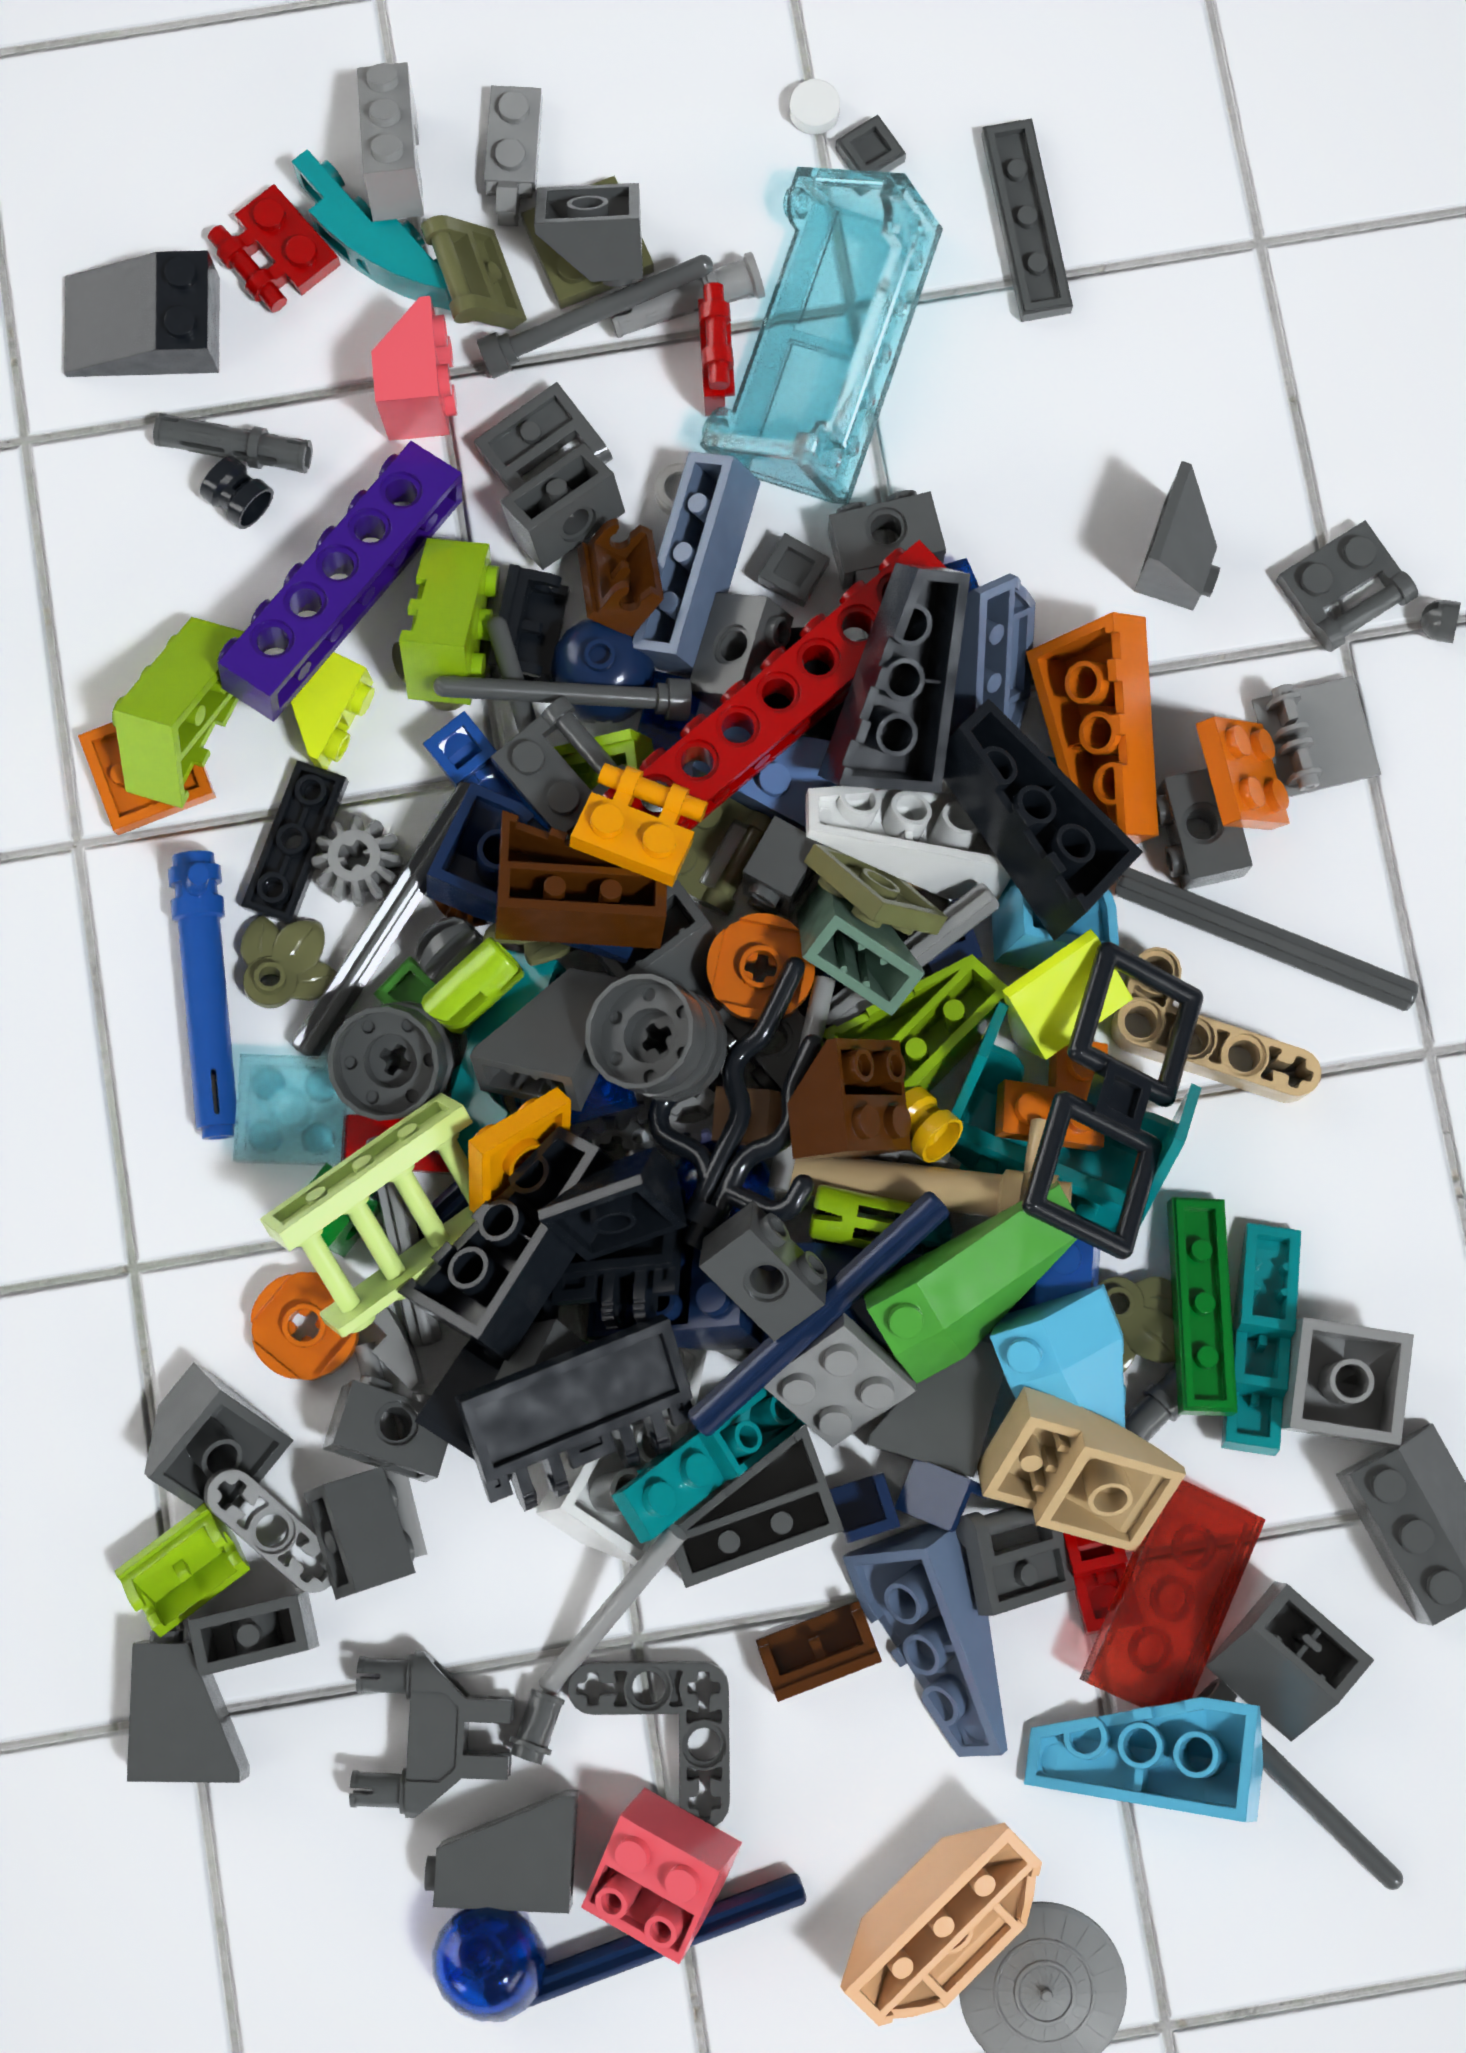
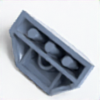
[949,573,1036,737]

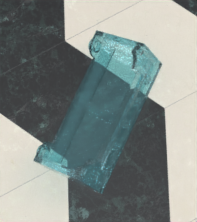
[700,167,943,505]

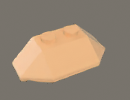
[840,1822,1042,2026]

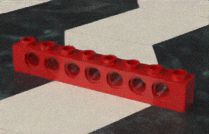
[602,539,947,830]

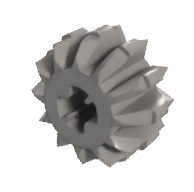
[311,815,404,907]

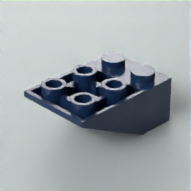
[587,1226,762,1351]

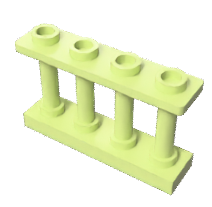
[260,1093,475,1337]

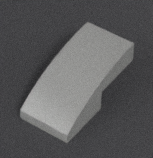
[372,1305,425,1392]

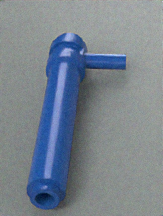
[168,850,239,1140]

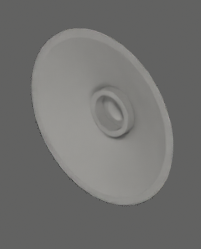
[959,1901,1127,2053]

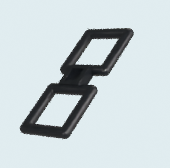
[1022,941,1204,1259]

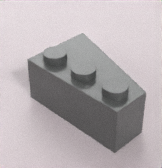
[674,1424,844,1588]

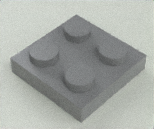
[764,1313,916,1447]

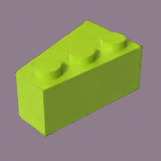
[823,954,1008,1092]

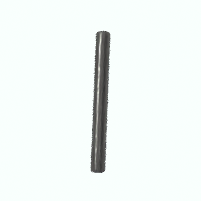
[292,781,470,1059]
[1115,867,1419,1011]

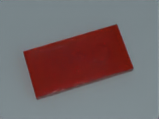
[1079,1480,1266,1708]

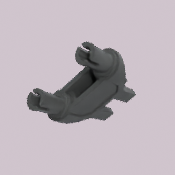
[349,1651,515,1818]

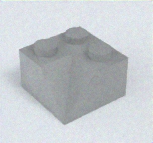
[1281,1317,1414,1446]

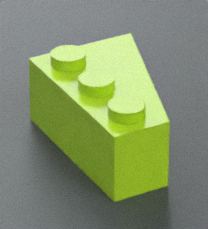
[399,538,500,705]
[112,617,244,809]

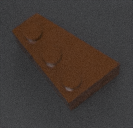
[495,810,667,949]

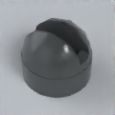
[1420,600,1461,644]

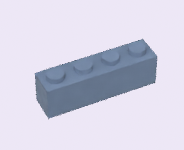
[632,452,761,675]

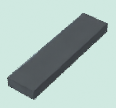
[981,118,1073,322]

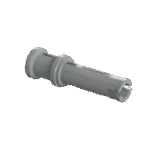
[610,252,765,338]

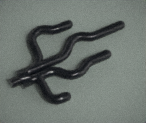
[648,957,824,1250]

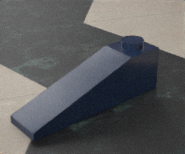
[426,782,634,964]

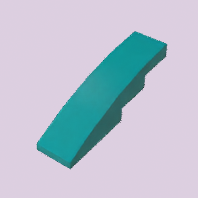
[1221,1223,1301,1456]

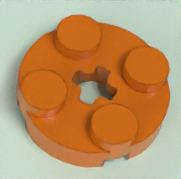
[707,913,815,1023]
[251,1272,360,1381]

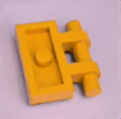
[569,763,708,887]

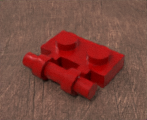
[208,184,341,313]
[698,282,735,416]

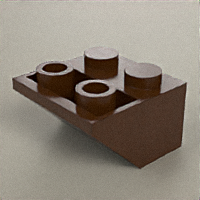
[787,1038,912,1159]

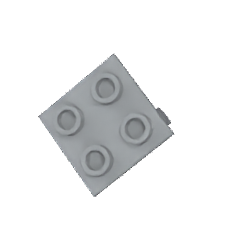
[1251,676,1381,797]

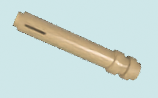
[784,1118,1072,1217]

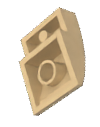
[977,1386,1186,1552]

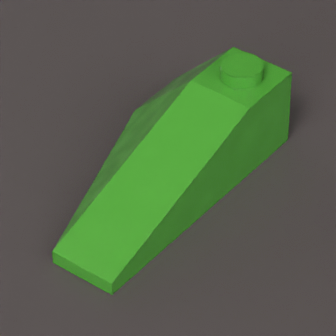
[864,1181,1077,1383]

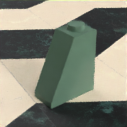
[797,884,925,1016]

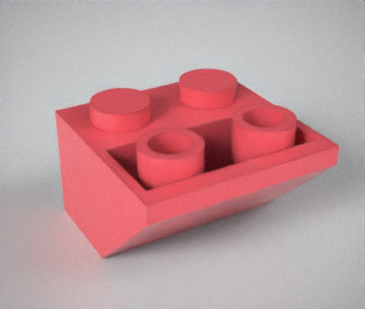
[371,296,458,441]
[581,1787,742,1964]

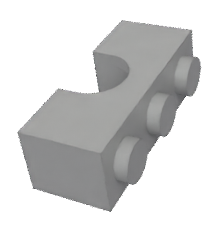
[357,62,424,222]

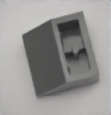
[594,879,717,999]
[1204,1581,1374,1742]

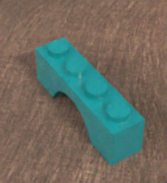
[435,950,567,1158]

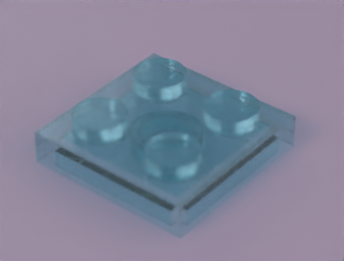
[233,1054,347,1166]

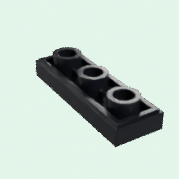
[241,760,349,925]

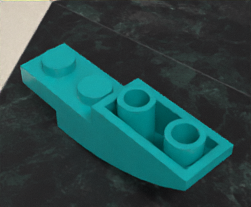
[291,149,452,310]
[611,1387,805,1544]

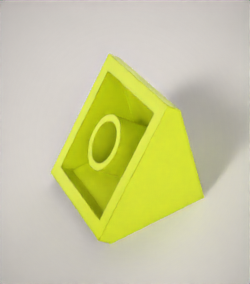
[1002,929,1133,1060]

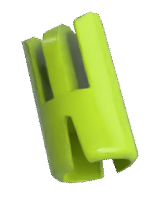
[421,937,525,1035]
[808,1185,913,1249]

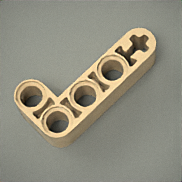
[1110,947,1322,1103]

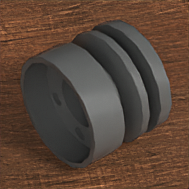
[585,974,727,1102]
[327,1001,462,1121]

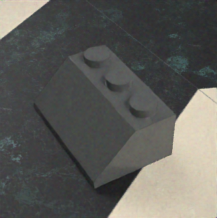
[1336,1423,1466,1626]

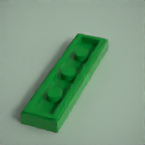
[1167,1197,1237,1416]

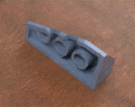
[843,1524,1008,1757]

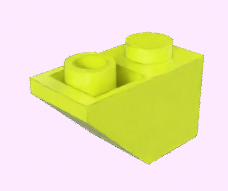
[291,652,375,770]

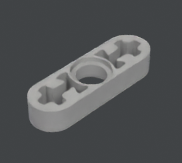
[203,1468,331,1593]

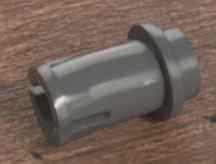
[509,1688,565,1765]

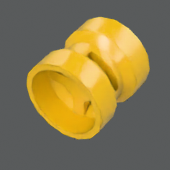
[905,1086,963,1163]

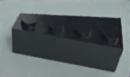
[818,563,970,793]
[943,698,1143,941]
[398,1126,613,1361]

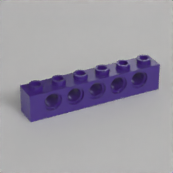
[217,441,462,722]

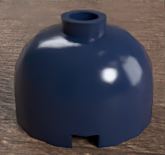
[550,619,655,724]

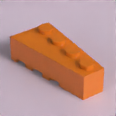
[1026,612,1159,844]

